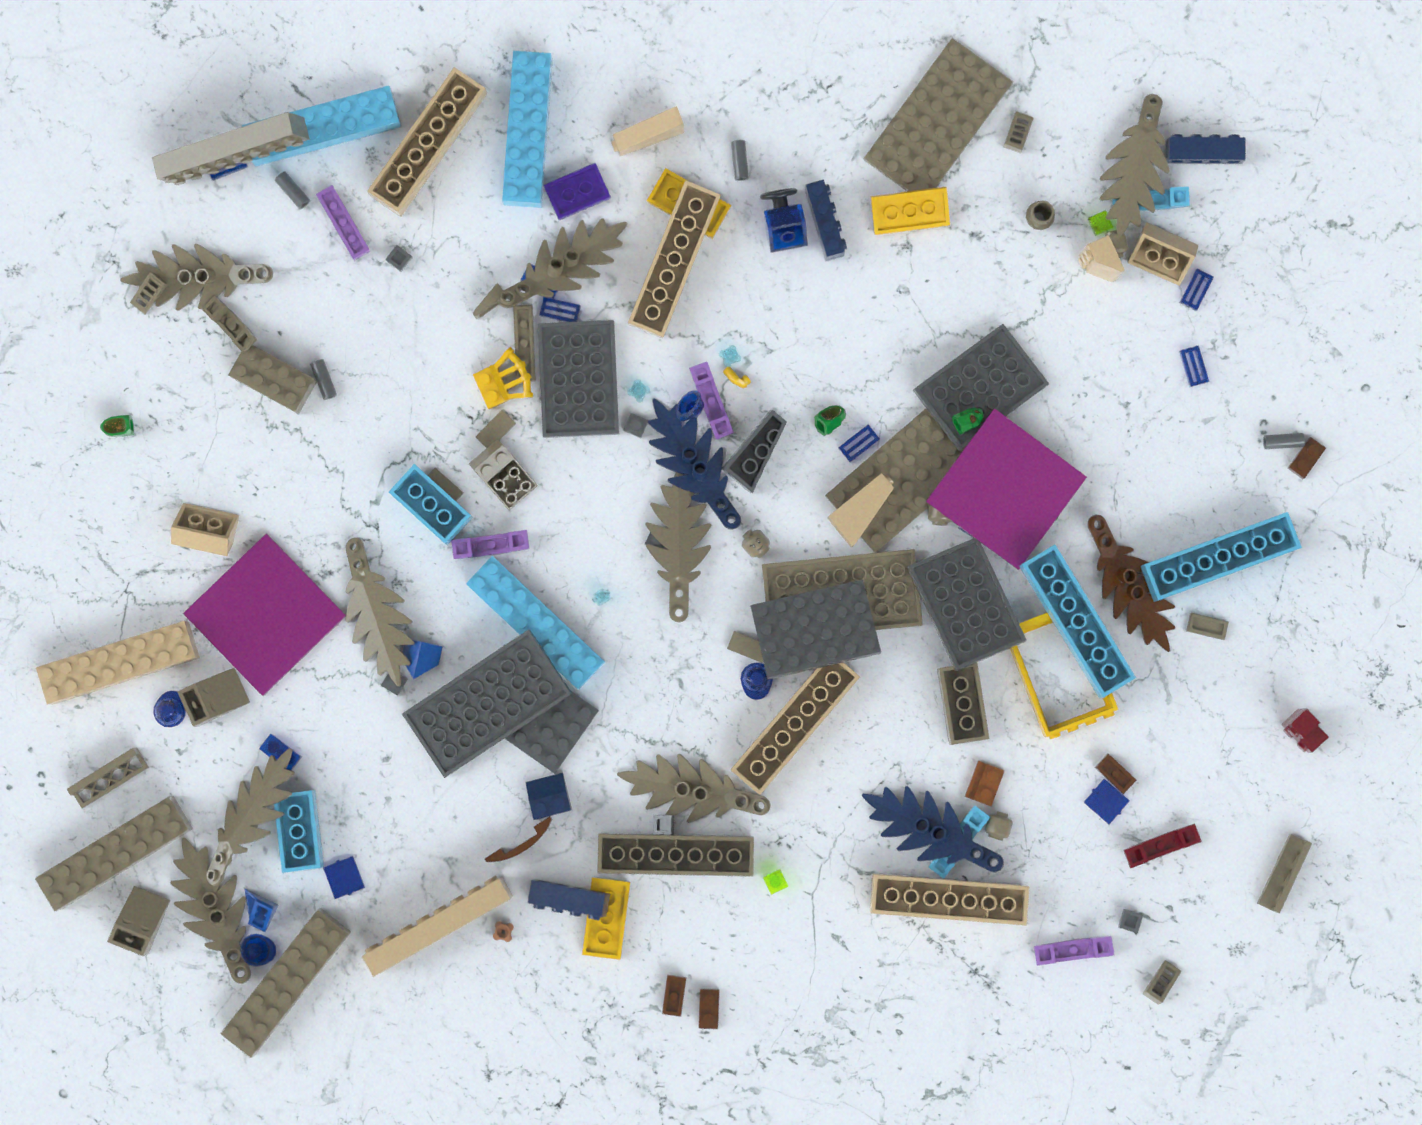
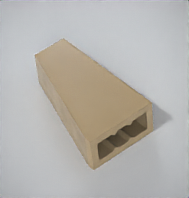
[611,106,684,156]
[827,473,894,548]

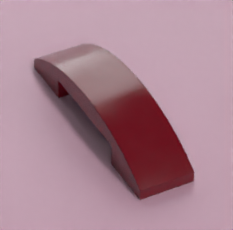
[1123,824,1202,869]

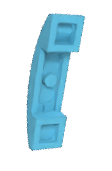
[1113,187,1190,211]
[928,805,990,879]

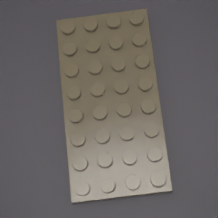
[863,38,1013,191]
[825,409,965,553]
[762,549,923,630]

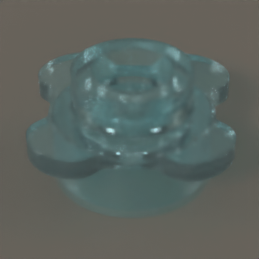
[719,345,741,367]
[627,380,650,402]
[592,589,611,606]

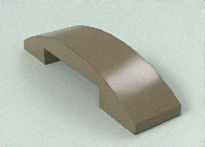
[202,295,257,354]

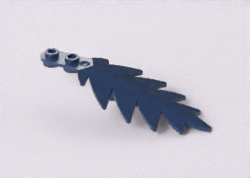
[648,399,741,530]
[862,786,1004,873]

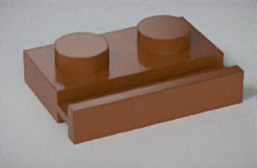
[964,761,1005,807]

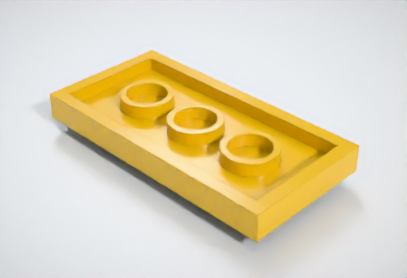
[646,168,731,239]
[870,186,950,235]
[582,877,630,960]

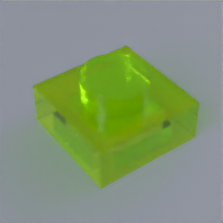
[1087,210,1113,236]
[763,869,789,895]

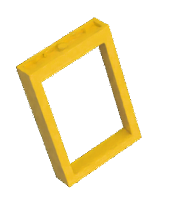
[1010,613,1119,739]

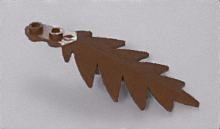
[1087,515,1176,652]

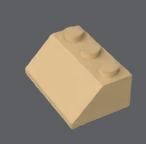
[1128,222,1199,286]
[1078,235,1125,282]
[171,503,239,556]

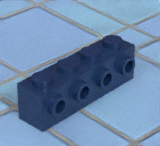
[1166,134,1246,164]
[805,179,847,261]
[527,879,610,920]

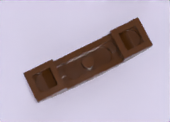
[485,816,553,862]

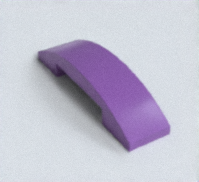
[689,361,734,440]
[451,530,530,559]
[1034,936,1114,966]

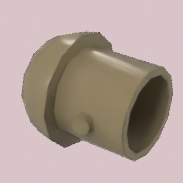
[1026,200,1055,230]

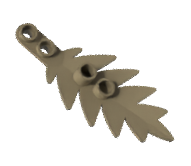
[1100,94,1170,238]
[497,218,627,308]
[120,244,273,311]
[645,472,712,622]
[345,538,415,687]
[207,748,295,885]
[617,754,770,823]
[170,838,251,984]

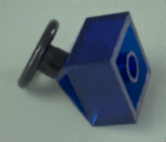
[760,188,808,253]

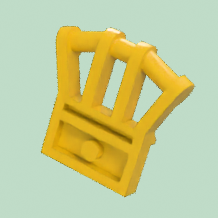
[473,347,533,409]

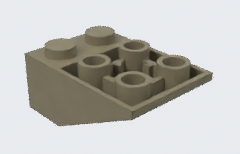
[469,439,538,510]
[177,668,250,727]
[107,886,170,956]

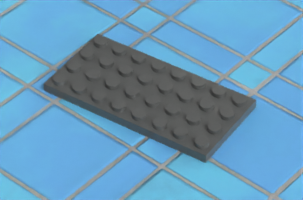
[402,629,572,778]

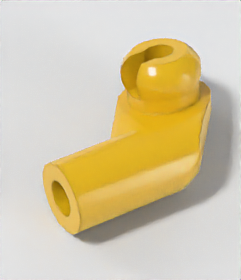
[723,367,751,388]

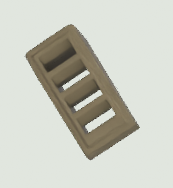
[1003,111,1034,153]
[130,272,168,315]
[473,283,506,320]
[1143,960,1181,1005]

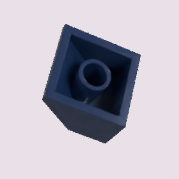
[526,773,572,820]

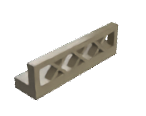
[67,748,149,808]
[1257,834,1312,914]

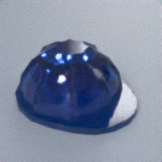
[676,390,704,422]
[740,663,773,700]
[153,691,186,728]
[240,933,276,967]

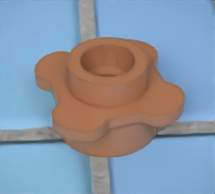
[493,921,514,942]

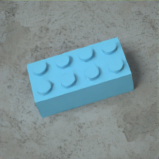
[389,464,473,545]
[274,790,324,873]

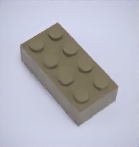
[228,345,317,415]
[937,663,990,745]

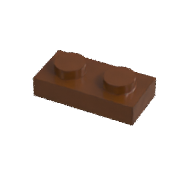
[1287,437,1326,479]
[1094,753,1137,794]
[662,975,686,1017]
[699,989,719,1029]

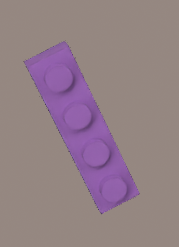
[316,185,370,260]

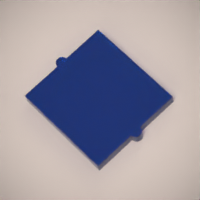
[1083,779,1130,825]
[323,856,365,899]

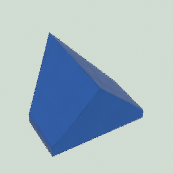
[402,640,443,679]
[244,888,279,932]

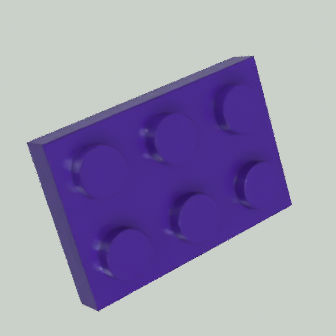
[543,162,611,221]

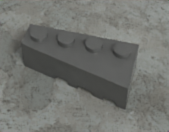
[721,410,787,493]

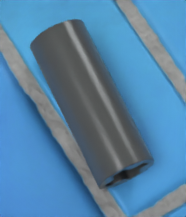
[731,140,749,181]
[275,171,310,209]
[310,359,337,400]
[1263,433,1305,449]

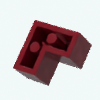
[1281,708,1329,753]

